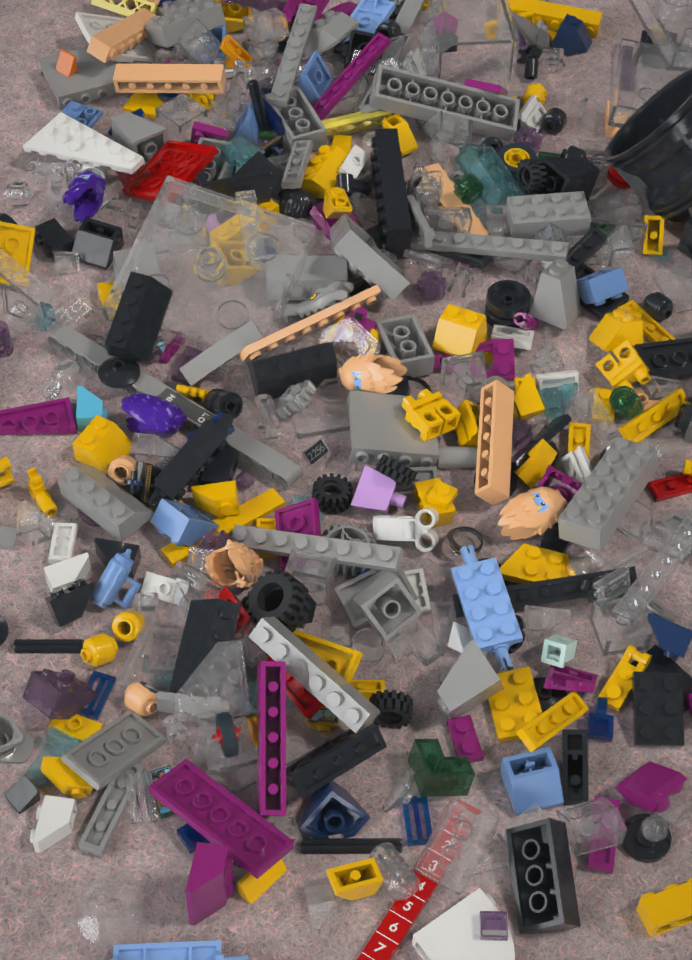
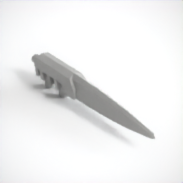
[510,12,551,53]

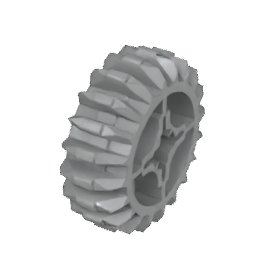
[320,522,377,579]

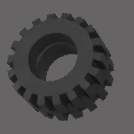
[246,570,311,633]

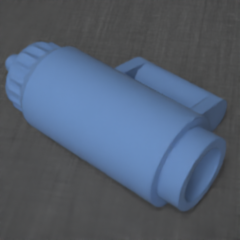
[90,549,142,609]

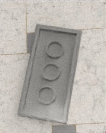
[61,709,166,791]

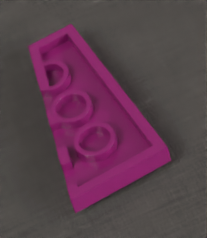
[0,397,77,435]

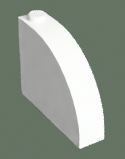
[412,888,515,960]

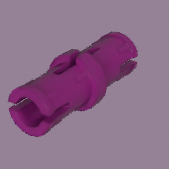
[513,312,539,330]

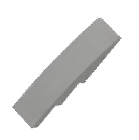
[180,320,264,386]

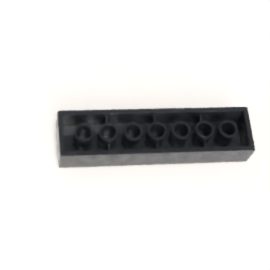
[370,128,412,259]

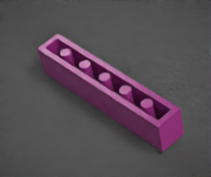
[257,661,286,817]

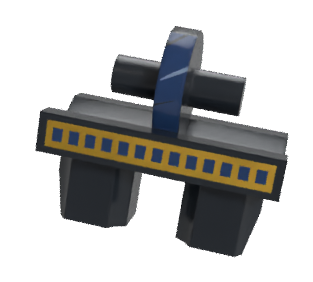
[251,135,285,163]
[124,461,161,504]

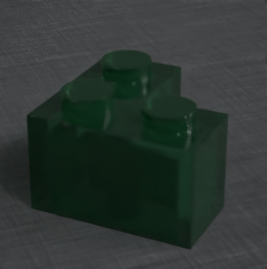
[408,739,475,797]

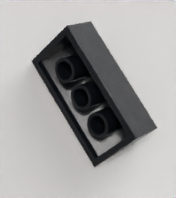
[105,271,173,365]
[247,341,337,403]
[169,599,241,700]
[506,818,581,934]

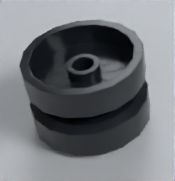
[484,280,531,328]

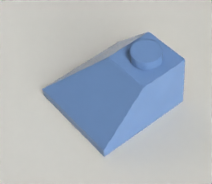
[296,51,333,104]

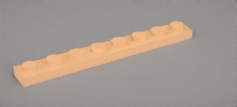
[239,285,381,362]

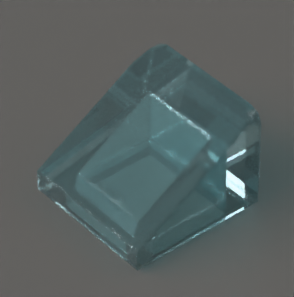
[37,301,56,332]

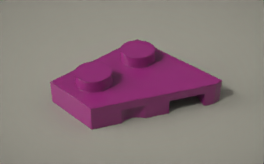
[190,121,229,144]
[544,665,598,693]

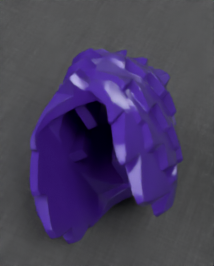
[62,171,107,223]
[121,393,187,438]

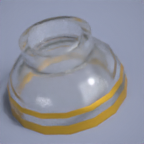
[564,555,596,576]

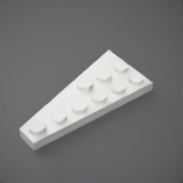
[23,112,145,174]

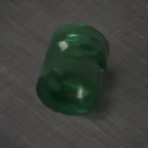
[609,386,644,421]

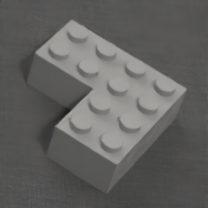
[144,0,226,48]
[329,213,410,300]

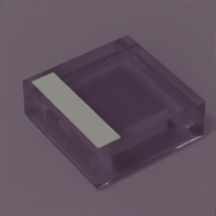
[479,911,508,941]

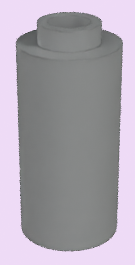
[436,446,477,468]

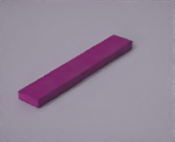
[312,32,392,121]

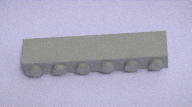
[248,616,381,733]

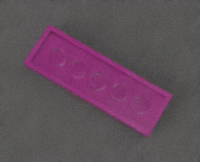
[149,759,294,879]

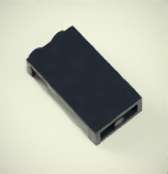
[196,160,273,215]

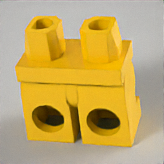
[595,340,651,397]
[402,388,461,442]

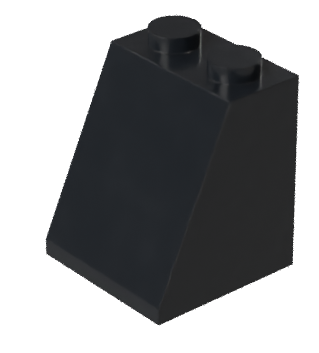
[537,157,600,201]

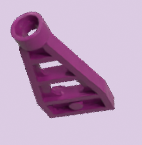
[433,338,515,381]

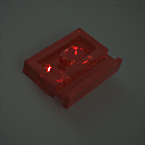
[116,164,151,192]

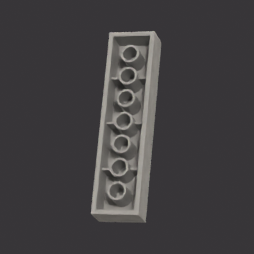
[369,64,520,141]

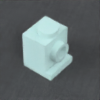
[541,634,577,668]

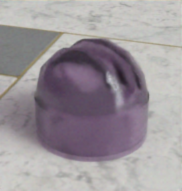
[236,471,254,490]

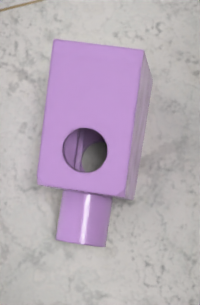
[351,465,407,514]

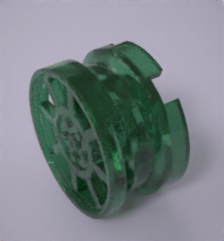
[453,173,484,204]

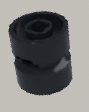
[204,389,243,419]

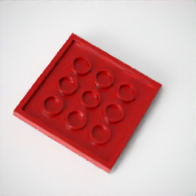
[121,140,218,204]

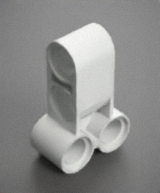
[373,507,439,552]

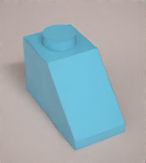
[76,386,108,431]

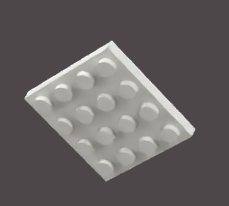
[74,12,163,64]

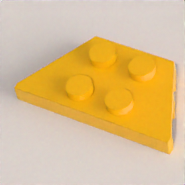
[499,543,581,599]

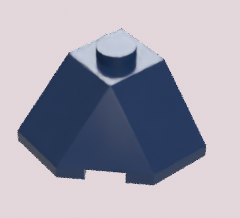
[549,14,592,56]
[647,613,692,660]
[299,780,370,838]

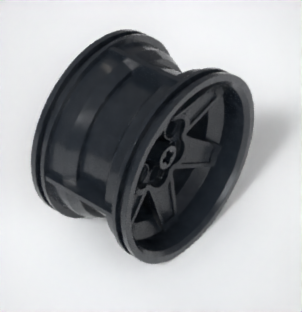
[603,67,692,219]

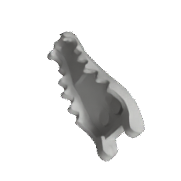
[281,281,354,322]

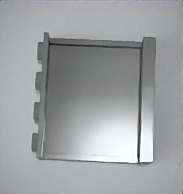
[37,47,124,110]
[346,390,439,467]

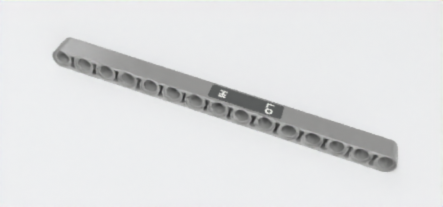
[47,324,303,490]

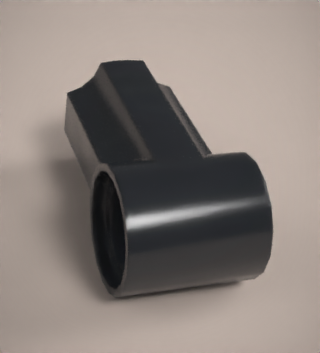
[336,173,372,199]

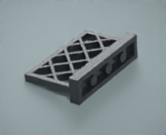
[286,724,387,798]

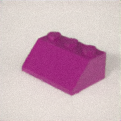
[185,842,235,925]

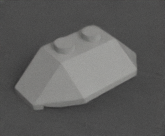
[304,10,359,57]

